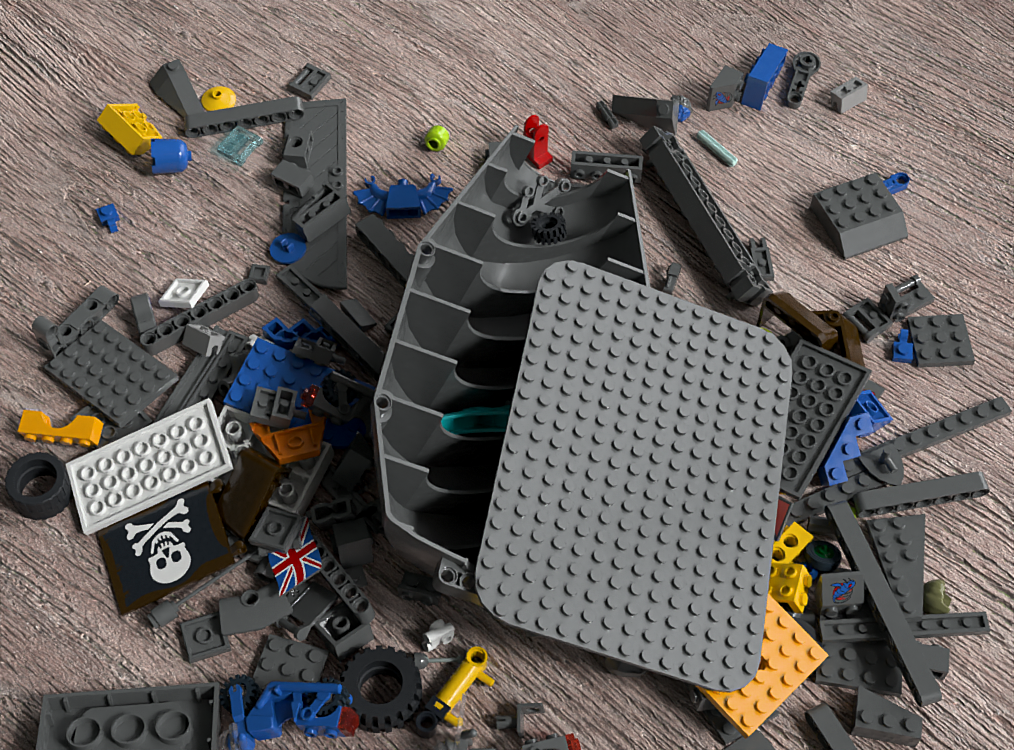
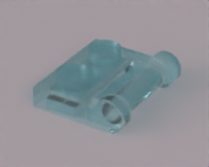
[216,125,263,166]

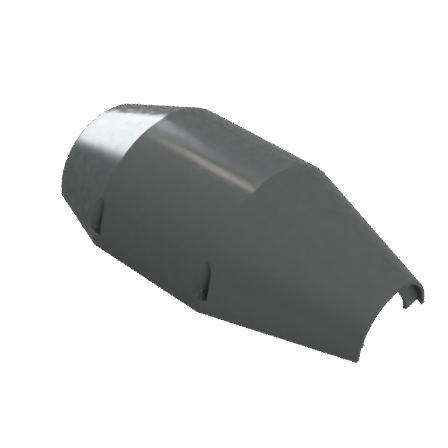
[370,125,651,606]

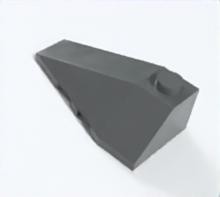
[611,95,680,135]

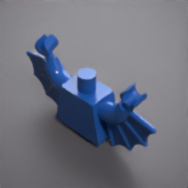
[353,174,453,219]

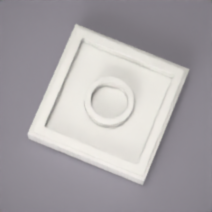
[158,278,209,308]

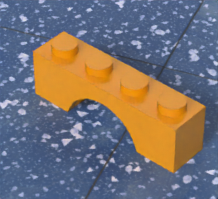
[17,410,104,447]

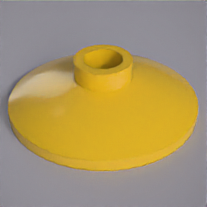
[201,86,236,111]

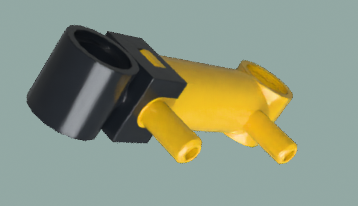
[416,646,495,739]

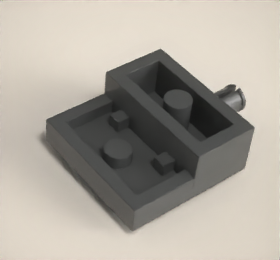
[292,337,346,366]
[249,386,307,430]

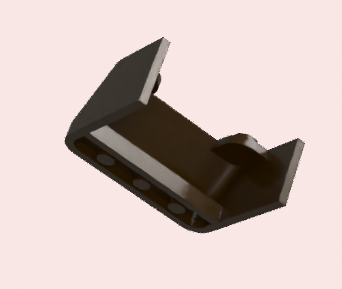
[756,291,838,353]
[811,310,865,367]

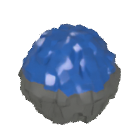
[670,95,693,123]

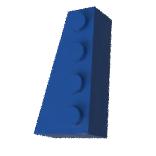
[741,43,788,111]

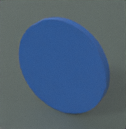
[270,233,306,264]

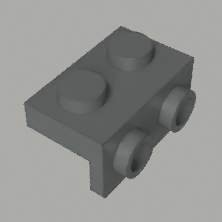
[878,283,912,322]

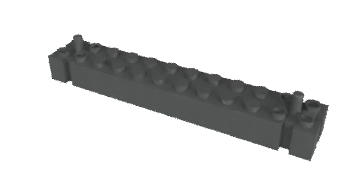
[639,126,773,306]

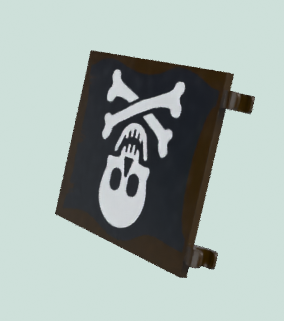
[97,479,247,616]

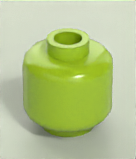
[424,125,449,151]

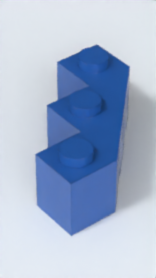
[262,317,341,350]
[817,412,874,486]

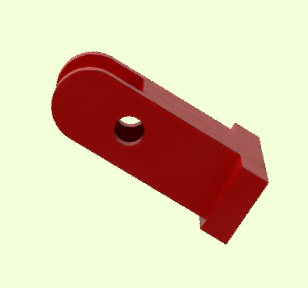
[523,115,553,169]

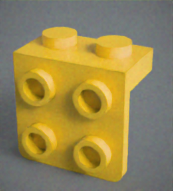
[768,563,812,614]

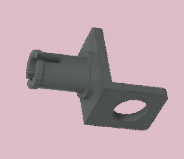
[496,703,545,739]

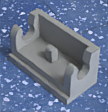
[830,77,868,114]
[182,324,225,356]

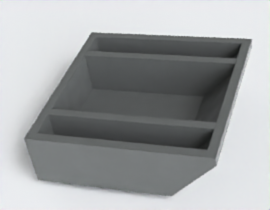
[810,172,908,260]

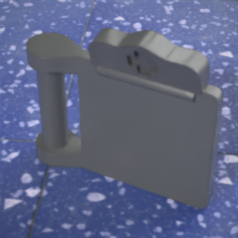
[273,581,339,641]

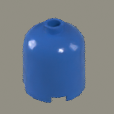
[151,138,192,174]

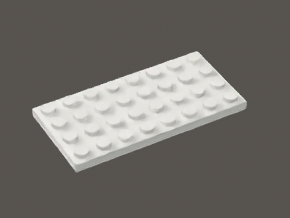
[66,398,233,535]

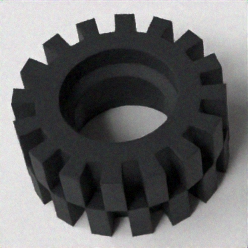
[531,212,567,245]

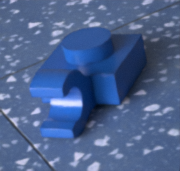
[96,203,120,233]
[892,329,913,363]

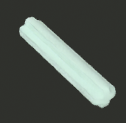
[696,130,738,167]

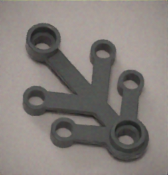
[511,175,571,226]

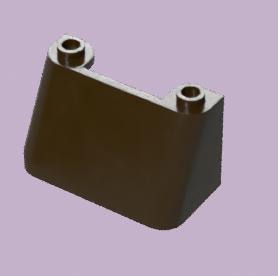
[216,447,292,542]

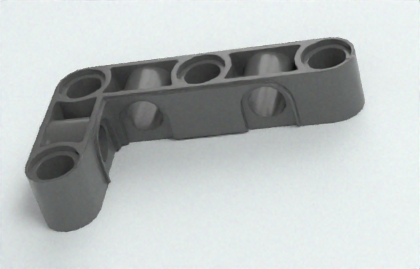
[32,285,119,358]

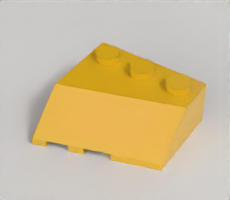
[97,103,163,155]

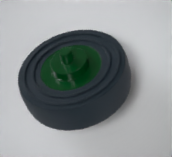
[804,540,842,571]

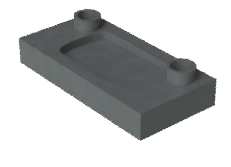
[36,682,222,750]

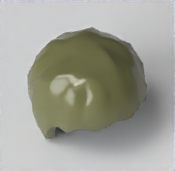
[923,579,951,615]

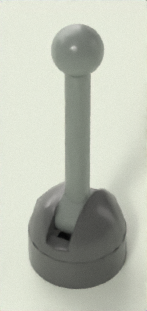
[413,652,465,670]

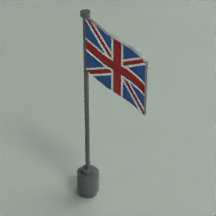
[147,511,322,629]

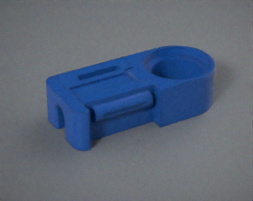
[883,172,910,194]

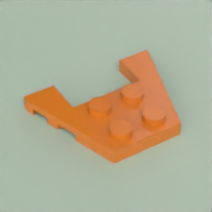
[249,409,326,465]

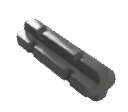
[596,100,619,129]

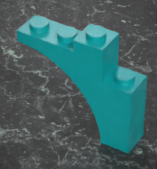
[441,405,511,435]

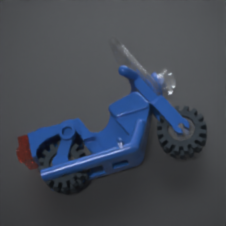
[218,674,359,750]

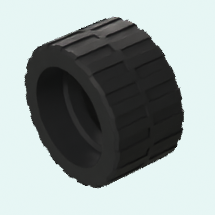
[5,452,73,520]

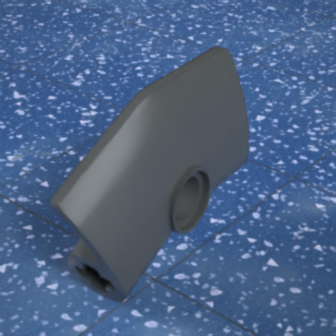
[219,580,293,636]

